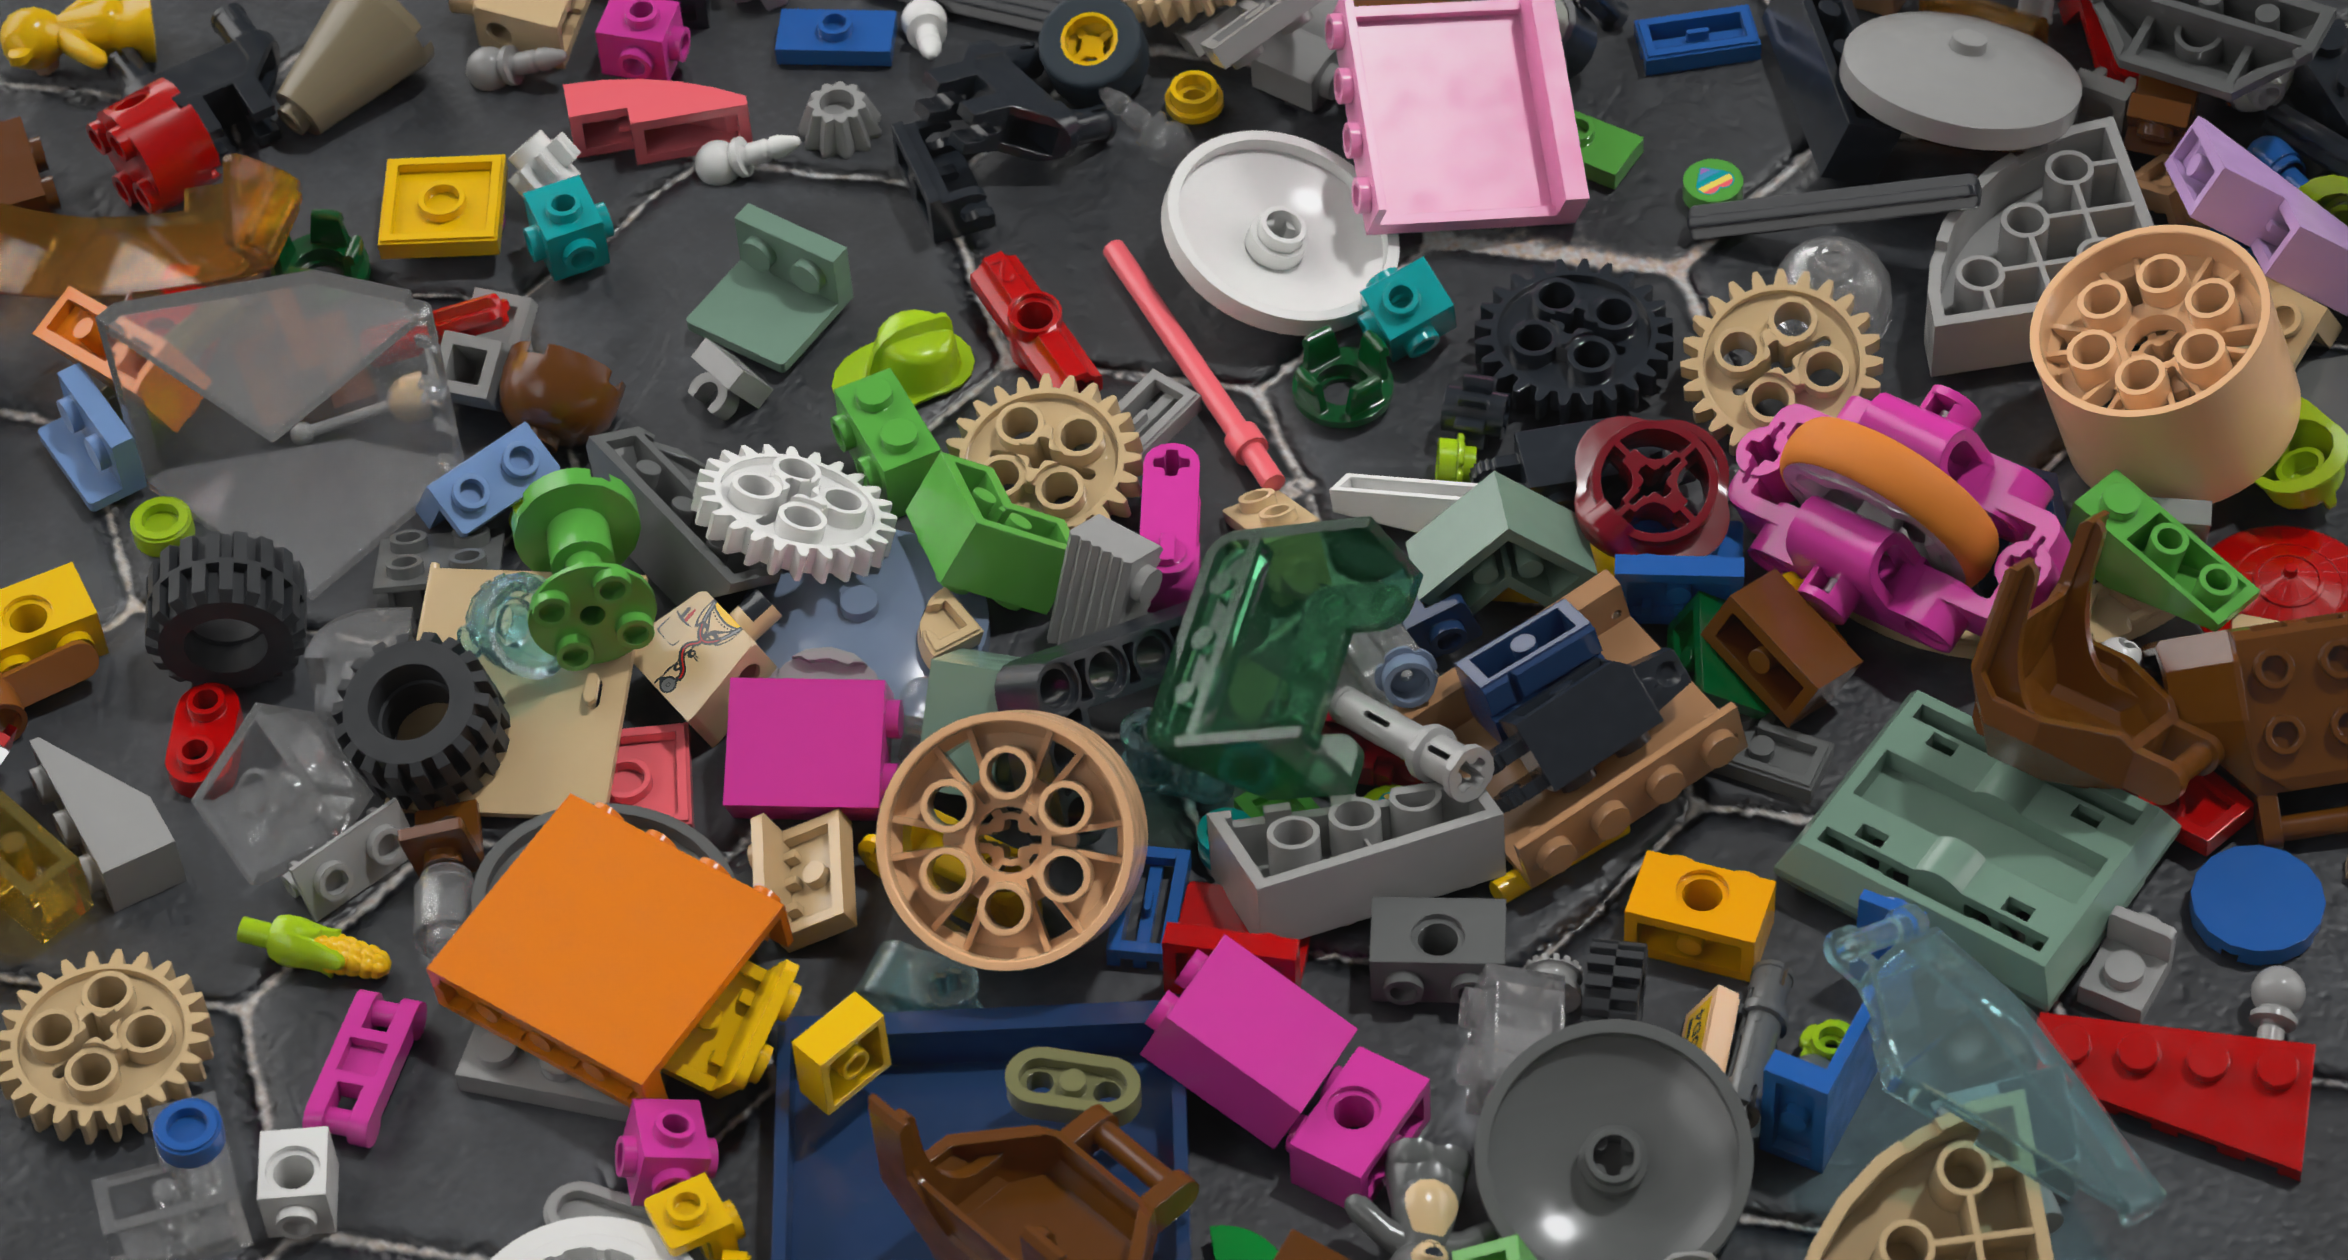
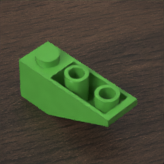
[2064,469,2261,631]

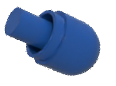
[2246,135,2310,188]

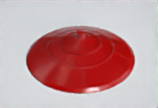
[2199,525,2348,633]

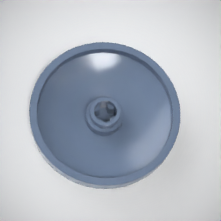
[742,530,991,732]

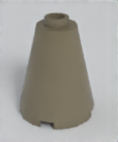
[276,0,435,135]

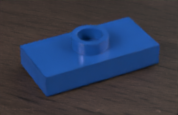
[775,9,898,66]

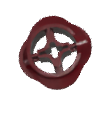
[1574,416,1730,558]

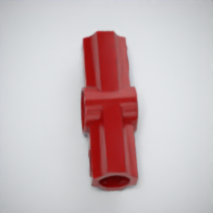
[970,251,1103,393]

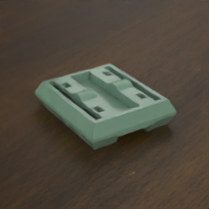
[1774,690,2181,1013]

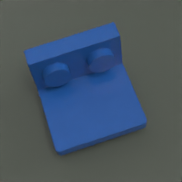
[1615,520,1744,625]

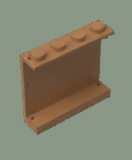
[1393,569,1748,889]

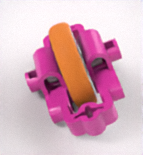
[1728,385,2071,653]

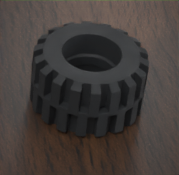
[145,531,307,690]
[332,632,511,811]

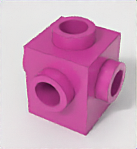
[595,0,691,81]
[615,1098,718,1206]

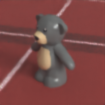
[1344,1138,1500,1260]

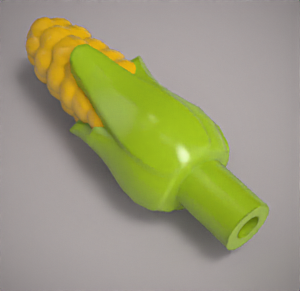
[237,915,392,979]

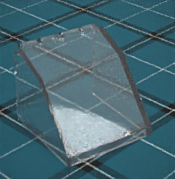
[95,270,464,601]

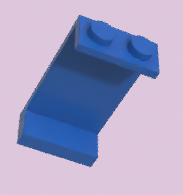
[1759,889,1927,1173]

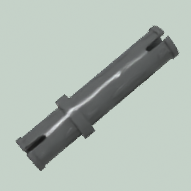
[1726,959,1794,1128]

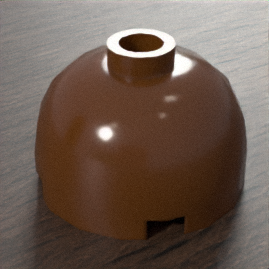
[498,341,626,454]

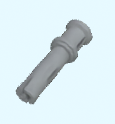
[1329,686,1494,803]

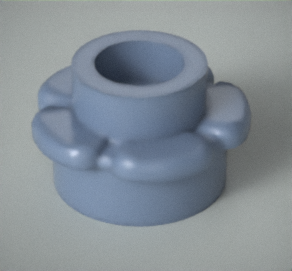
[1374,646,1438,708]

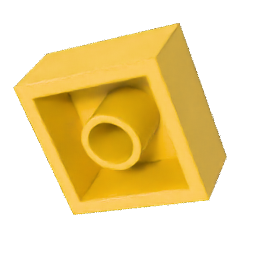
[792,991,891,1116]

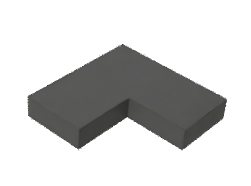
[1711,706,1835,804]

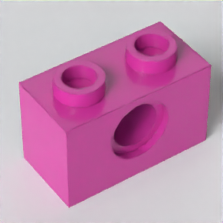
[1285,1046,1431,1209]

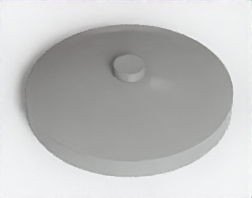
[1839,11,2082,151]

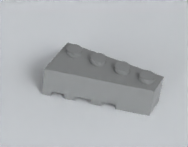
[1206,777,1506,939]

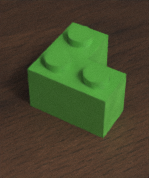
[905,452,1070,615]

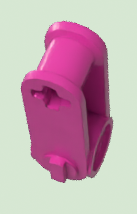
[1140,443,1201,613]

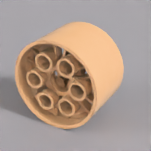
[2030,225,2301,504]
[876,710,1148,971]

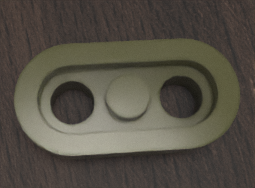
[1005,1047,1142,1127]

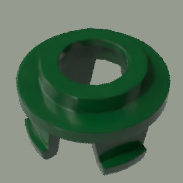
[267,209,371,310]
[1292,325,1394,429]

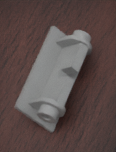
[281,798,410,922]

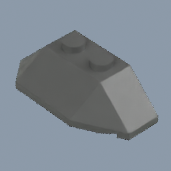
[2091,0,2337,102]
[586,426,782,606]

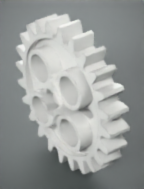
[691,444,897,584]

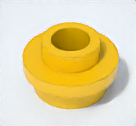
[1165,70,1224,125]

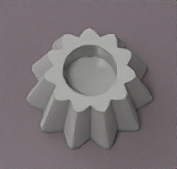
[798,81,882,160]

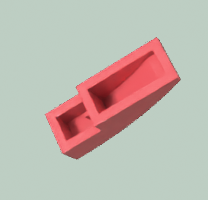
[563,79,753,165]

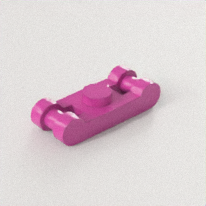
[302,989,427,1148]

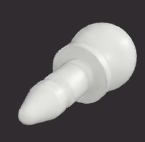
[901,0,947,60]
[695,135,801,185]

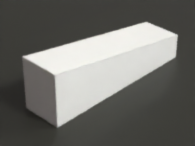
[1329,473,1478,533]

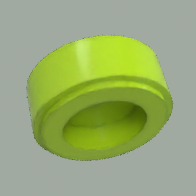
[130,496,196,557]

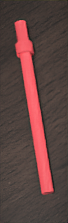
[1103,240,1285,491]

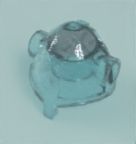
[457,572,561,680]

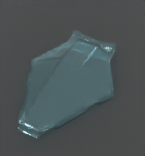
[1823,903,2167,1229]

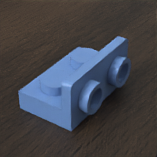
[38,362,147,511]
[415,421,560,537]

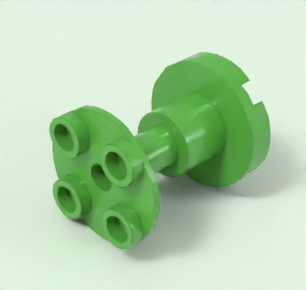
[511,467,657,671]

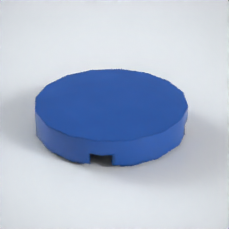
[2188,845,2326,965]

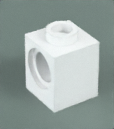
[257,1126,339,1239]

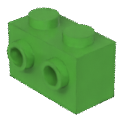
[830,368,941,518]

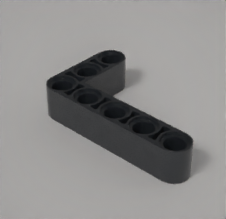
[994,594,1270,845]

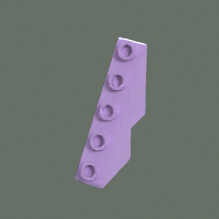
[2164,116,2348,316]

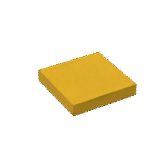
[378,154,508,259]

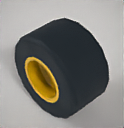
[1039,0,1150,108]

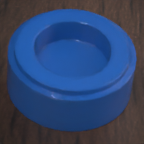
[153,1098,226,1169]

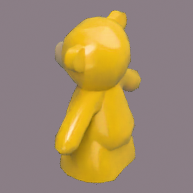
[0,0,157,76]

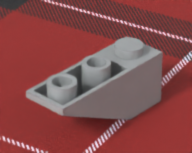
[28,737,187,913]

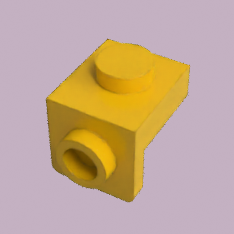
[644,1172,746,1260]

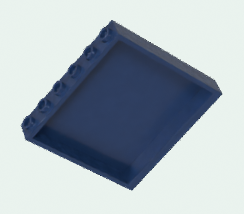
[771,1000,1193,1260]

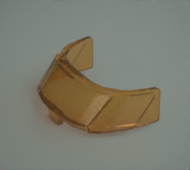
[0,153,303,299]

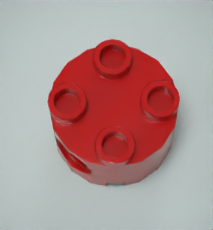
[86,78,222,215]

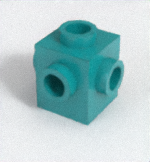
[523,175,615,282]
[1357,256,1457,363]

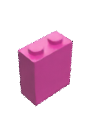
[723,677,904,821]
[1140,935,1358,1150]

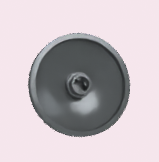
[1475,1019,1754,1260]

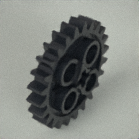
[1475,258,1674,425]

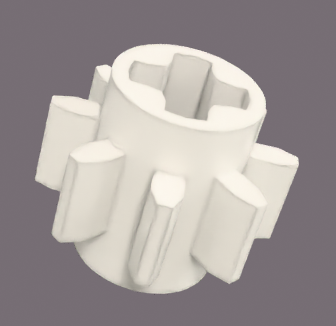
[508,130,581,198]

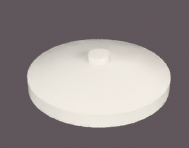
[1161,131,1400,336]

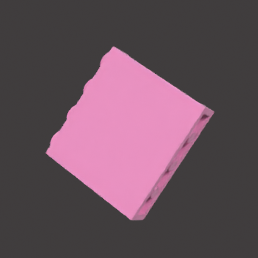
[1325,0,1589,235]

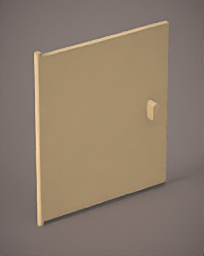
[384,562,648,819]

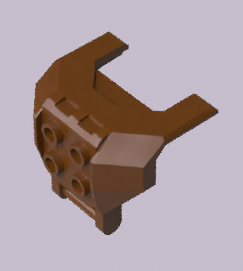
[1971,510,2225,805]
[2141,611,2348,849]
[868,1093,1200,1260]

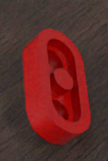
[165,683,244,799]

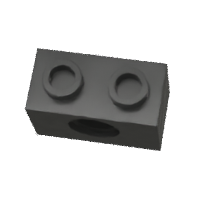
[1369,897,1506,1006]

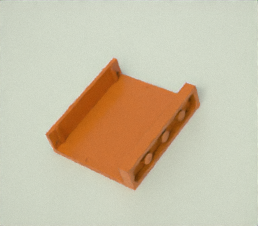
[426,793,794,1108]

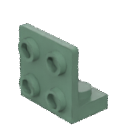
[686,203,853,373]

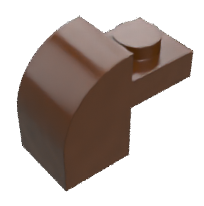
[2124,74,2201,157]

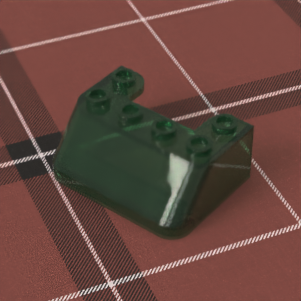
[1146,516,1423,800]

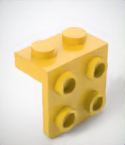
[660,959,802,1099]

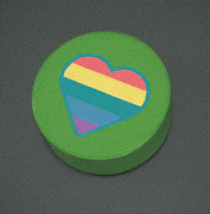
[1683,159,1743,209]

